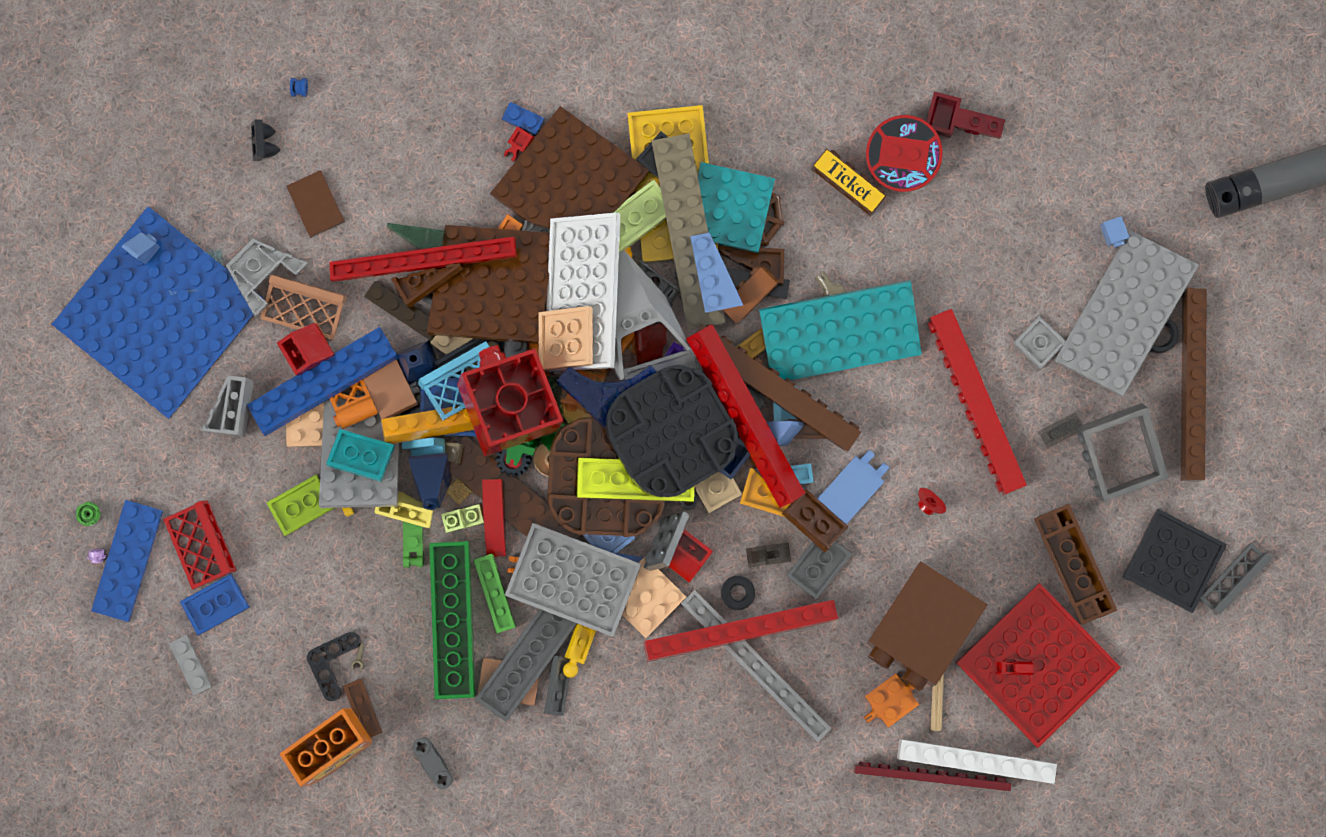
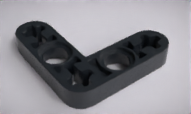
[307,632,361,701]

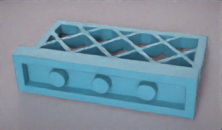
[418,341,489,421]

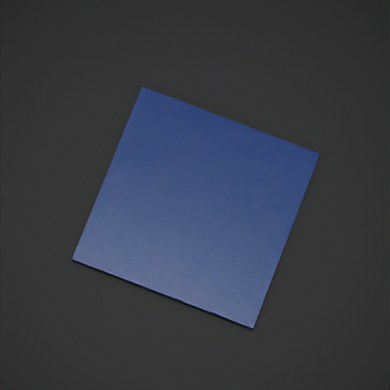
[51,207,265,419]

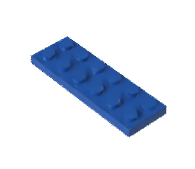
[91,500,163,622]

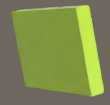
[266,474,335,536]

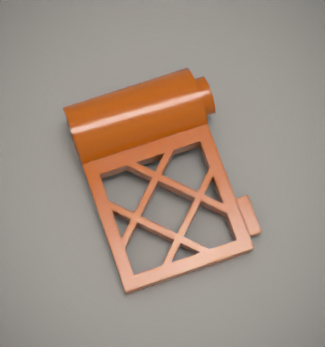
[330,379,378,429]

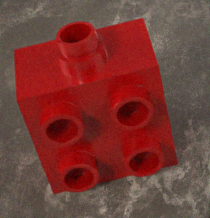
[457,345,563,457]

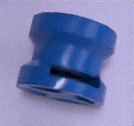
[290,78,308,97]

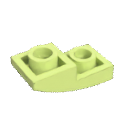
[441,504,484,533]

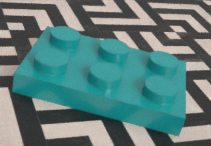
[326,429,395,482]

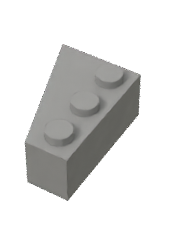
[201,376,254,437]

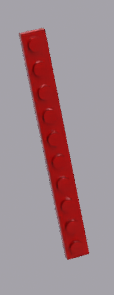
[329,237,517,282]

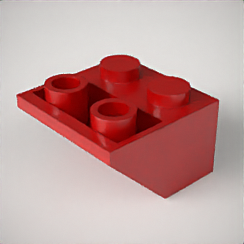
[277,323,335,375]
[668,529,713,583]

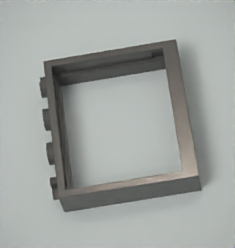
[1077,403,1169,502]

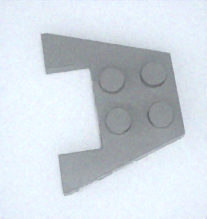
[226,239,308,317]

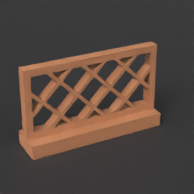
[260,275,347,340]

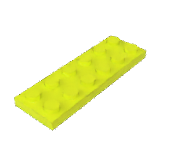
[577,458,694,502]

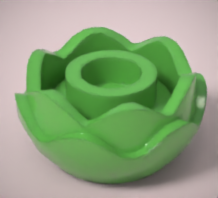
[76,502,100,526]

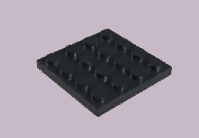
[1122,509,1227,613]

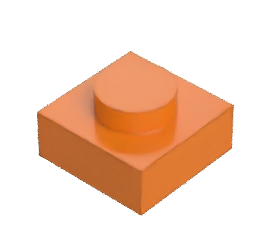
[498,214,524,230]

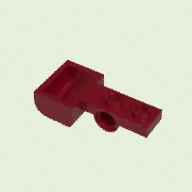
[926,91,1005,139]

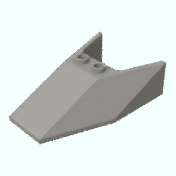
[613,250,691,380]

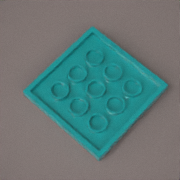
[698,162,775,253]

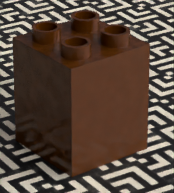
[867,561,988,691]

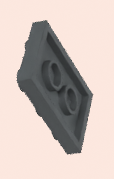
[644,511,689,571]
[786,541,852,600]

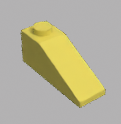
[375,491,433,528]

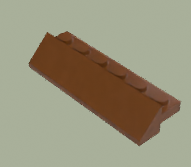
[1034,504,1118,625]

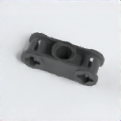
[637,259,681,307]
[413,738,453,789]

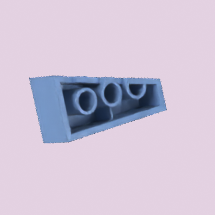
[690,233,743,313]

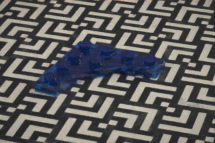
[556,365,657,428]

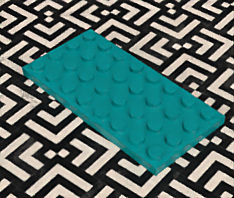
[759,280,922,380]

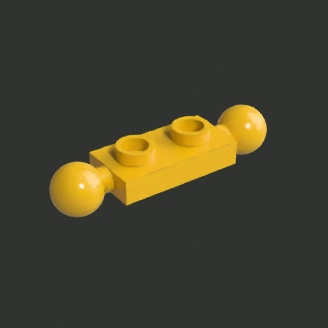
[563,623,596,678]

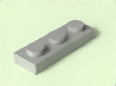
[169,635,212,696]

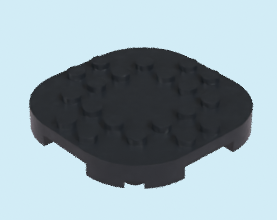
[605,365,738,497]

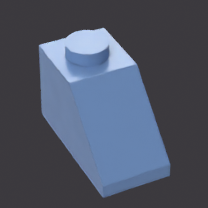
[122,232,160,264]
[767,421,803,446]

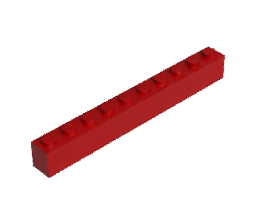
[927,309,1027,495]
[686,324,805,508]
[643,600,838,663]

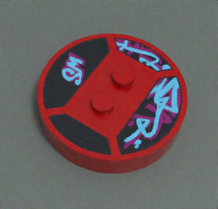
[866,115,943,192]

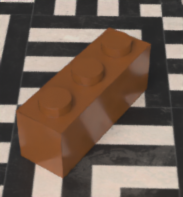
[723,266,780,324]

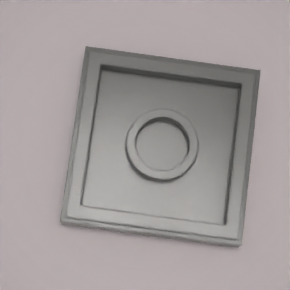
[1013,316,1066,369]

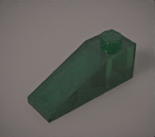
[387,223,445,250]

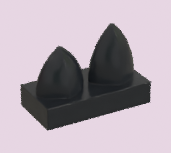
[251,119,281,161]

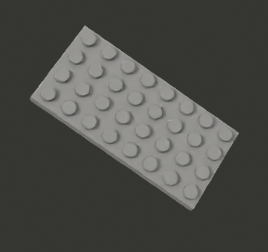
[1055,231,1199,397]

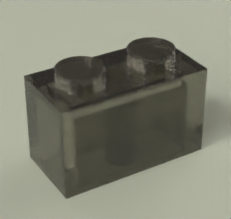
[1038,412,1082,448]

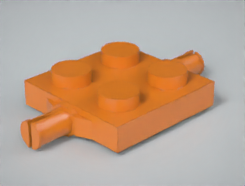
[863,674,919,728]

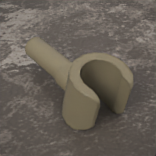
[351,643,364,671]

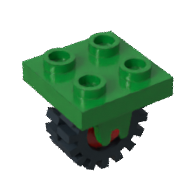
[496,438,540,477]

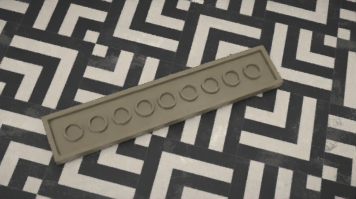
[652,133,725,330]

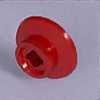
[918,488,946,515]

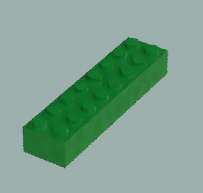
[429,541,476,699]

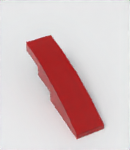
[482,479,506,557]

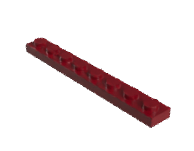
[853,761,1011,791]

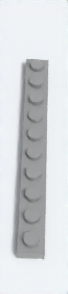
[681,590,832,742]

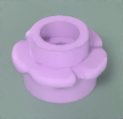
[87,549,106,563]

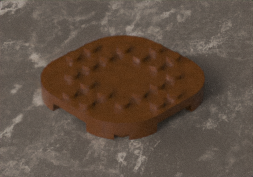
[547,417,665,537]

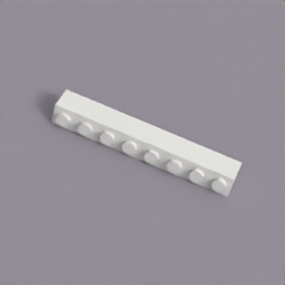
[897,739,1057,784]

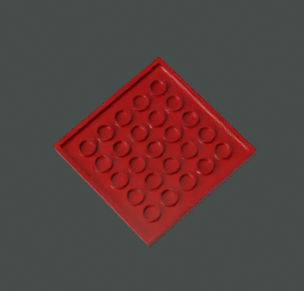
[956,583,1121,748]

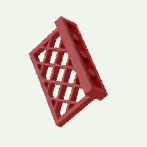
[163,500,237,590]

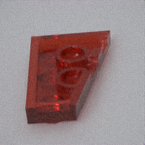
[634,322,667,365]

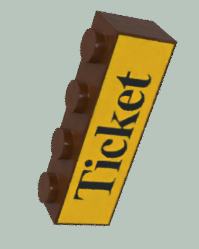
[811,149,886,216]

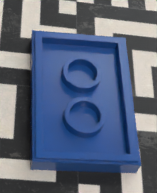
[180,574,250,636]

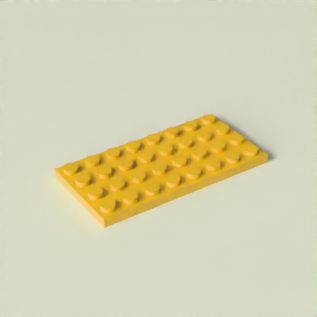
[627,105,718,263]

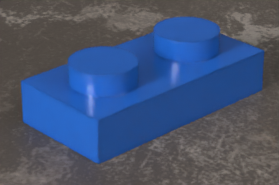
[502,102,544,136]

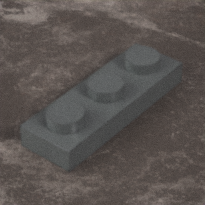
[544,655,570,716]

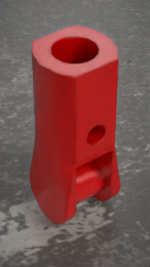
[997,661,1034,675]

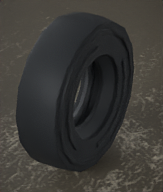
[721,576,755,610]

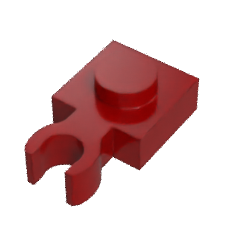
[504,126,534,162]

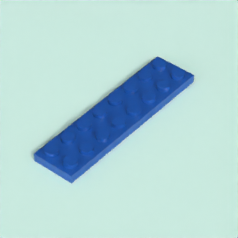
[247,327,398,436]

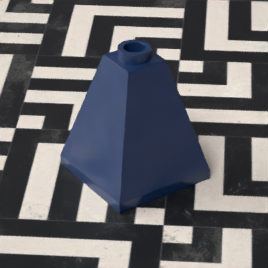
[396,340,438,384]
[408,453,452,510]

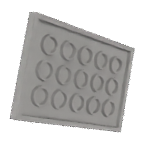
[319,396,401,508]
[505,523,642,637]

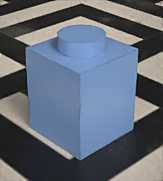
[1100,216,1129,248]

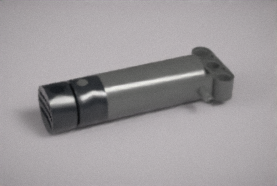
[1205,145,1326,218]

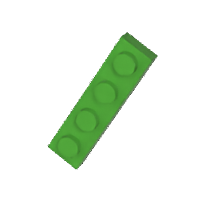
[474,554,516,633]

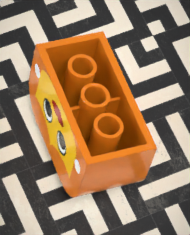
[280,708,373,787]

